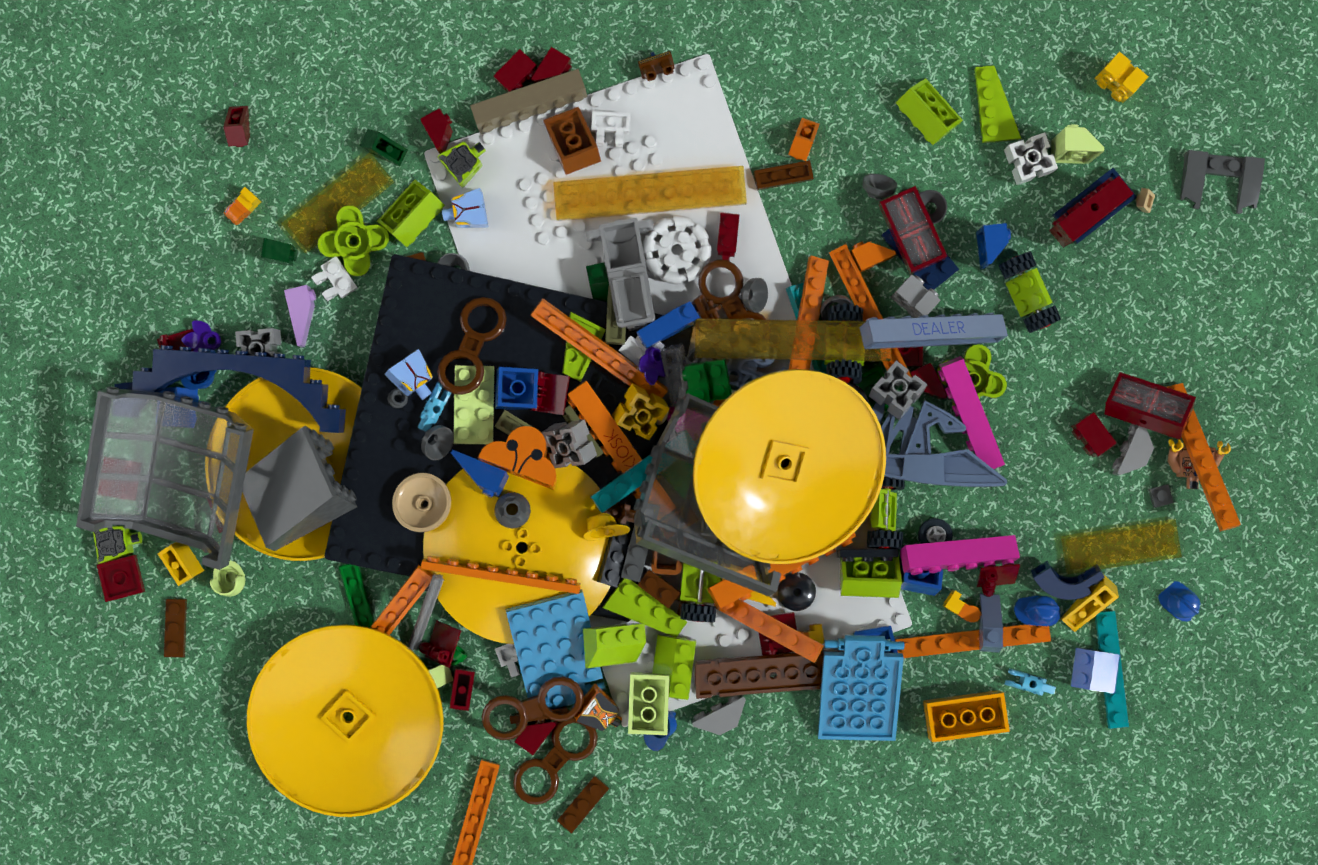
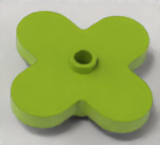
[318,206,389,276]
[936,344,1007,406]

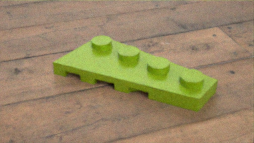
[974,66,1021,143]
[602,578,687,637]

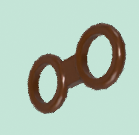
[698,259,771,349]
[437,297,507,395]
[481,676,584,741]
[513,717,598,805]

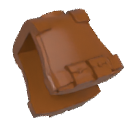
[651,534,686,575]

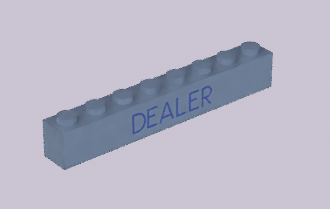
[859,313,1008,349]

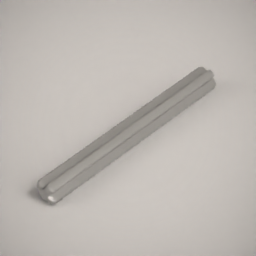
[408,574,444,650]

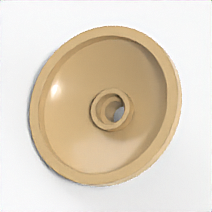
[392,473,451,532]

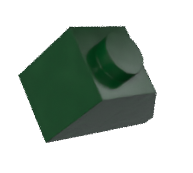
[359,129,408,167]
[261,238,297,266]
[586,262,609,302]

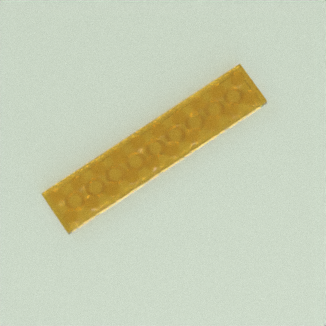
[553,166,747,221]
[695,319,891,361]

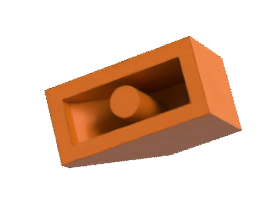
[788,118,819,161]
[851,241,896,273]

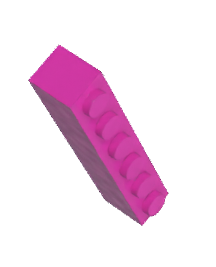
[938,356,1005,469]
[900,535,1020,575]

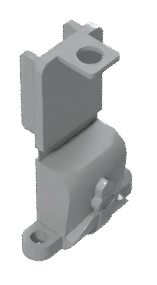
[586,218,655,331]

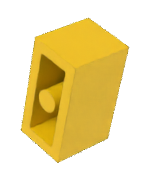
[157,542,204,586]

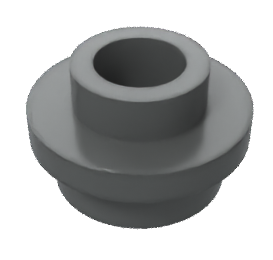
[388,389,408,408]

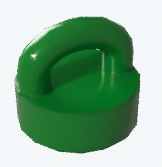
[451,645,467,666]

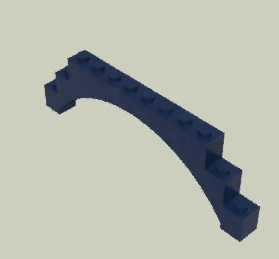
[112,345,346,433]

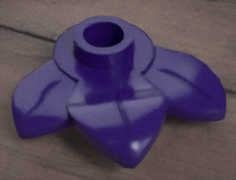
[181,320,221,352]
[639,347,667,385]

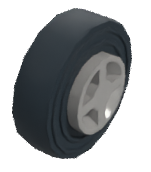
[918,518,953,544]

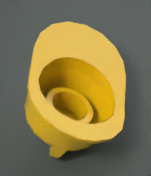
[583,513,630,541]

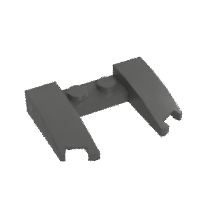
[1180,150,1265,214]

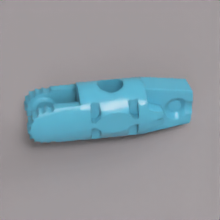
[418,382,451,432]
[1005,668,1056,696]

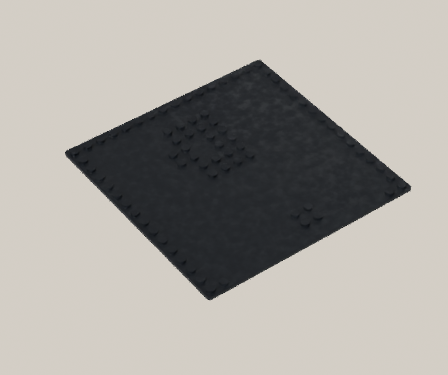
[324,254,694,622]

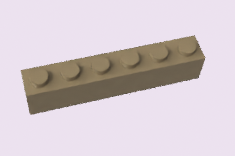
[470,69,587,133]

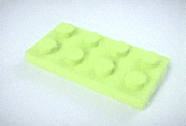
[454,365,494,444]

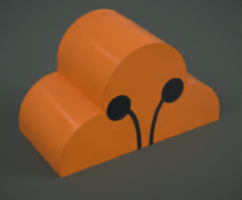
[478,426,557,490]

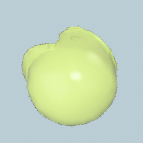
[210,560,246,597]

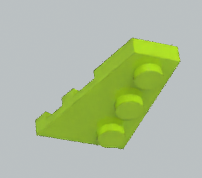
[562,312,606,382]

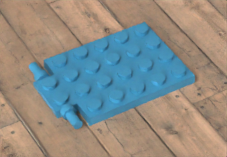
[505,589,606,709]
[818,635,904,741]

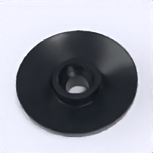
[777,572,816,611]

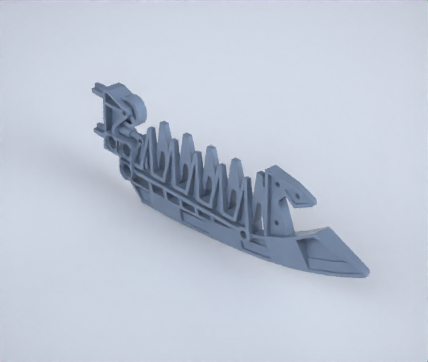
[718,328,1007,487]

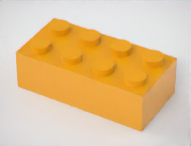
[923,690,1010,742]

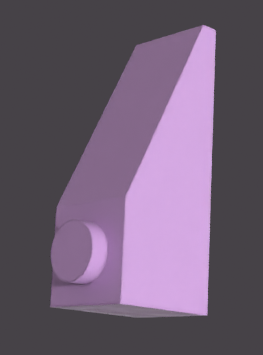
[284,285,316,348]

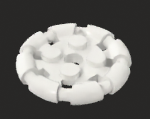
[643,215,711,284]

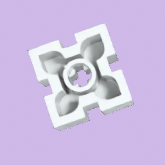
[1004,132,1058,185]

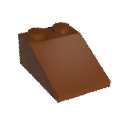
[543,107,601,175]

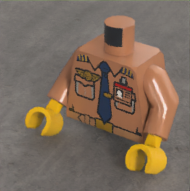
[1167,439,1231,489]

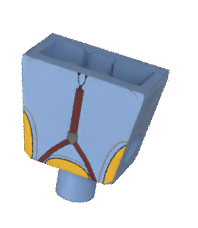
[442,188,489,228]
[385,349,433,400]

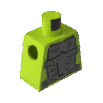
[437,142,486,188]
[93,526,142,564]

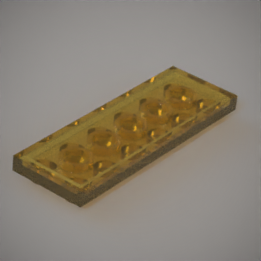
[281,152,395,254]
[1060,519,1182,574]

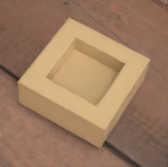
[1136,188,1155,213]

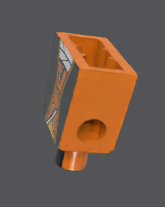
[575,684,622,731]

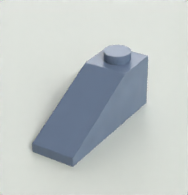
[979,594,1003,653]

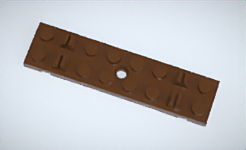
[695,650,844,699]

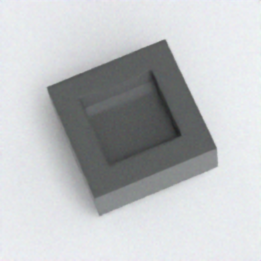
[1148,484,1174,508]

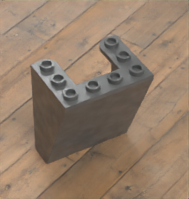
[242,426,357,551]

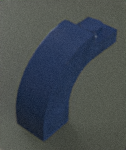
[1031,561,1105,600]

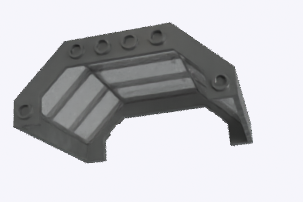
[76,386,254,570]
[634,394,781,596]

